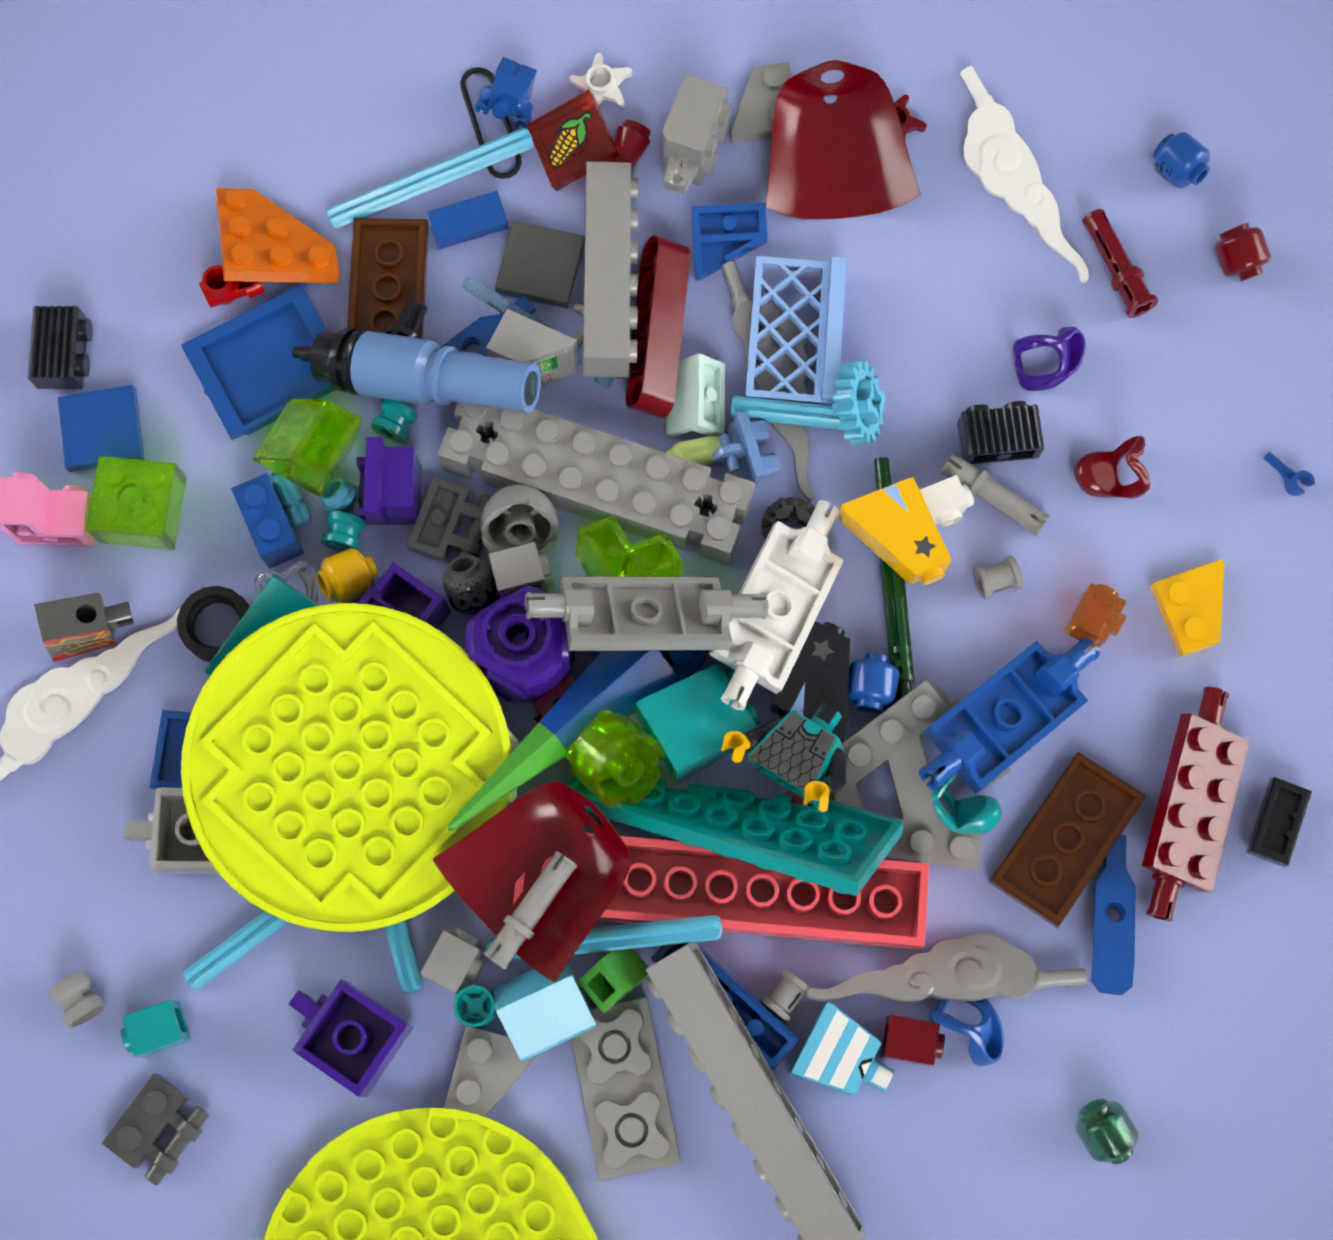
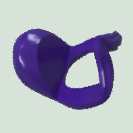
[1013,327,1086,391]

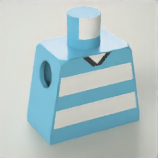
[789,1001,895,1095]

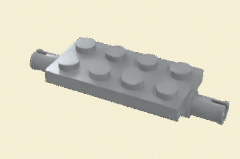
[525,577,769,651]

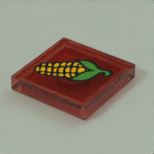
[526,89,620,191]

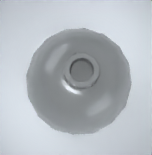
[480,484,559,554]

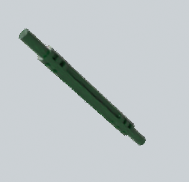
[874,457,915,701]

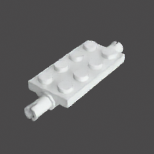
[709,500,844,710]

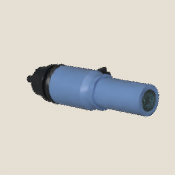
[291,299,541,413]

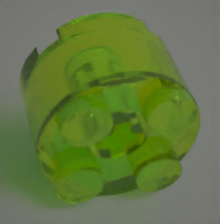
[566,710,664,808]

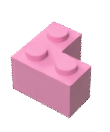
[0,472,99,546]

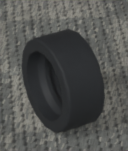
[177,586,250,662]

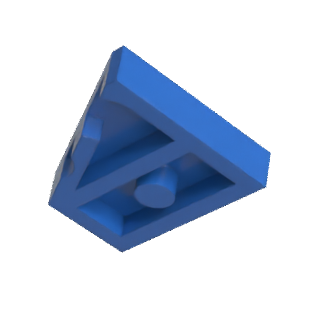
[691,203,768,280]

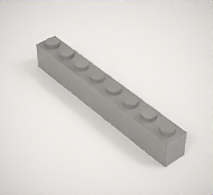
[645,942,867,1240]

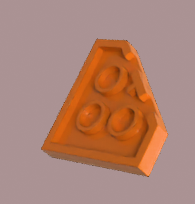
[215,188,339,283]

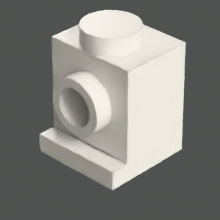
[920,475,974,527]

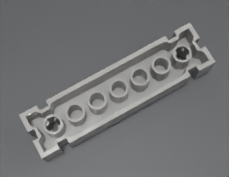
[437,402,755,566]

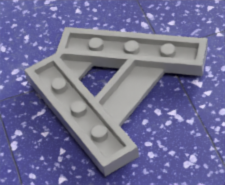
[835,680,983,870]

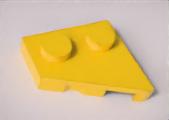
[1150,559,1225,657]

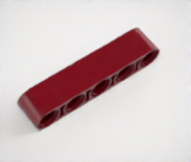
[625,235,690,418]

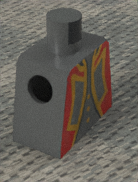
[34,593,134,662]

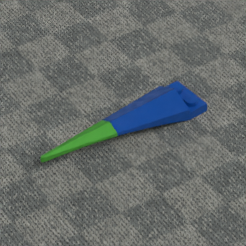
[448,650,706,831]

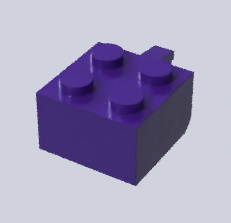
[288,979,413,1097]

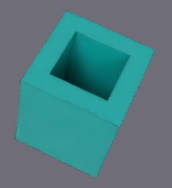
[120,999,191,1058]

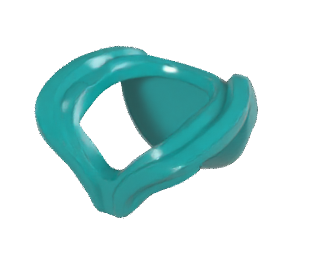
[931,773,1002,834]

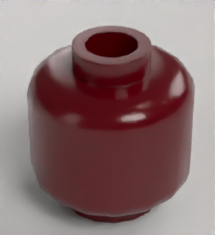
[1214,223,1271,282]

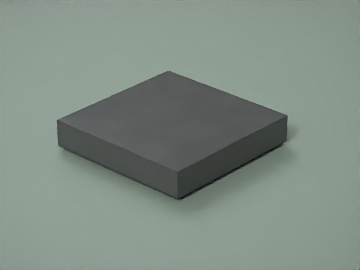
[495,221,585,308]

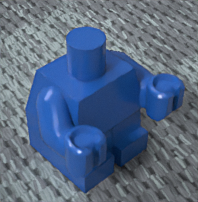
[475,57,537,128]

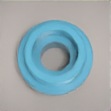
[320,478,357,513]

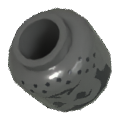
[442,555,498,615]

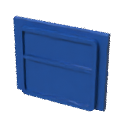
[181,284,336,440]

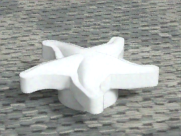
[569,53,633,112]

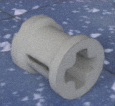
[973,555,1023,600]
[760,968,810,1023]

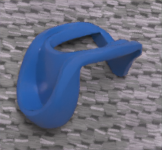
[928,999,1004,1066]

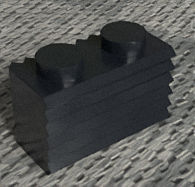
[28,305,93,389]
[957,401,1044,465]

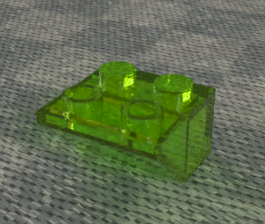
[252,398,362,497]

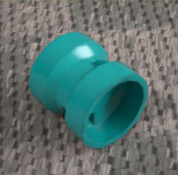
[453,985,497,1028]

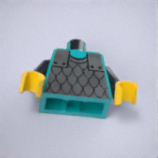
[721,703,847,812]

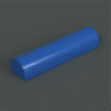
[650,943,801,1070]

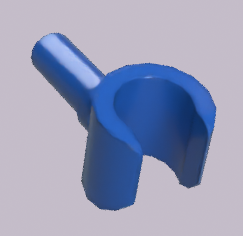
[1263,452,1315,496]

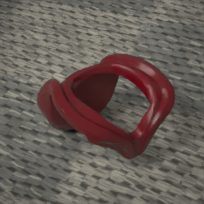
[1074,436,1150,499]

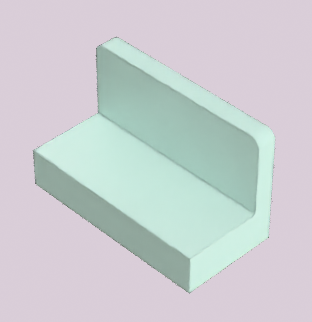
[666,353,725,437]

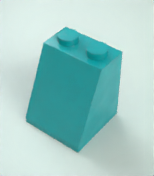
[636,663,761,785]

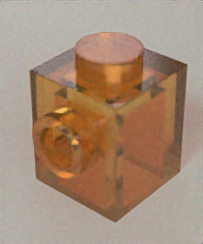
[1063,583,1126,648]

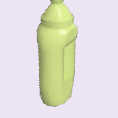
[665,435,721,465]

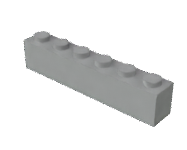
[583,161,638,377]

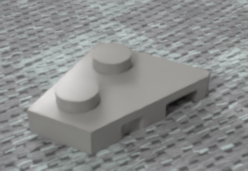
[730,62,792,144]
[444,1026,539,1117]

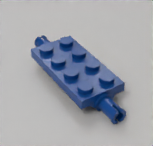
[919,637,1100,794]

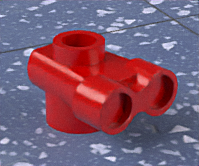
[199,265,265,308]

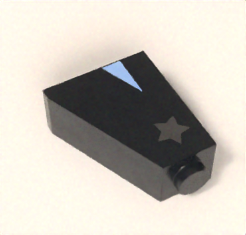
[770,621,850,743]

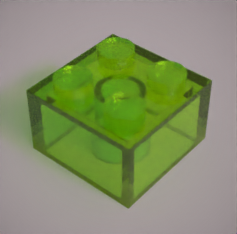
[86,456,187,550]

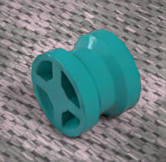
[370,399,418,443]
[321,511,366,551]

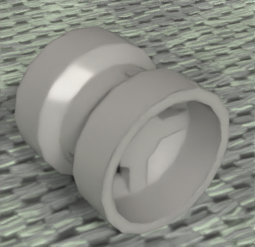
[48,971,106,1028]

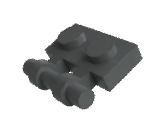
[406,476,491,562]
[101,1074,209,1186]

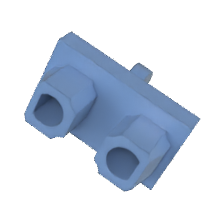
[712,412,780,486]

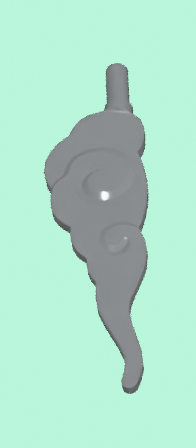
[721,261,815,500]
[806,933,1087,1002]

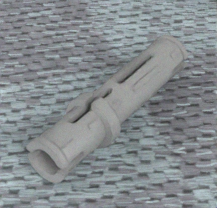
[940,452,1050,536]
[484,851,578,970]

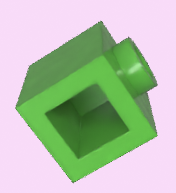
[577,949,649,1014]

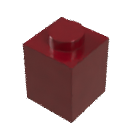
[880,1015,945,1066]

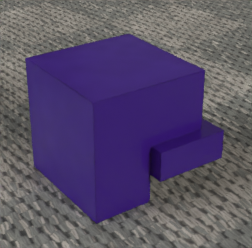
[354,437,422,525]
[358,562,452,629]

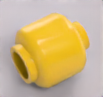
[316,548,378,603]

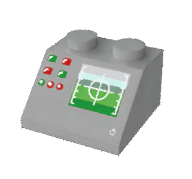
[486,309,580,386]

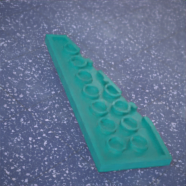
[565,771,904,896]

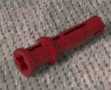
[1082,209,1158,318]

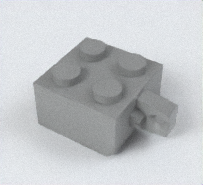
[662,74,732,194]
[124,787,220,875]

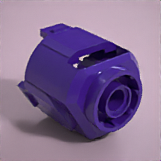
[465,586,575,704]

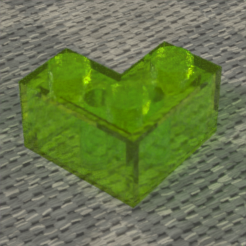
[575,515,684,577]

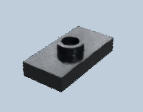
[1246,777,1312,867]

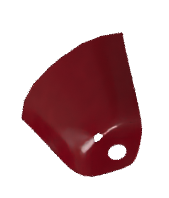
[765,60,921,219]
[433,781,631,982]

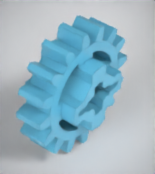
[832,361,886,445]

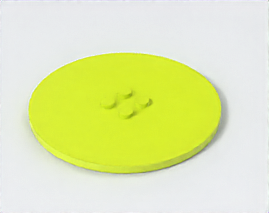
[181,603,511,932]

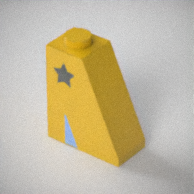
[838,477,952,585]

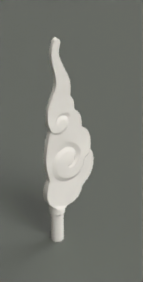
[960,66,1089,283]
[0,608,180,781]

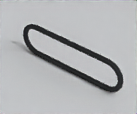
[460,67,522,179]

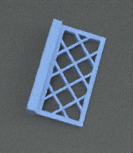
[745,256,847,406]

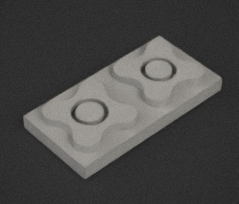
[571,997,681,1181]

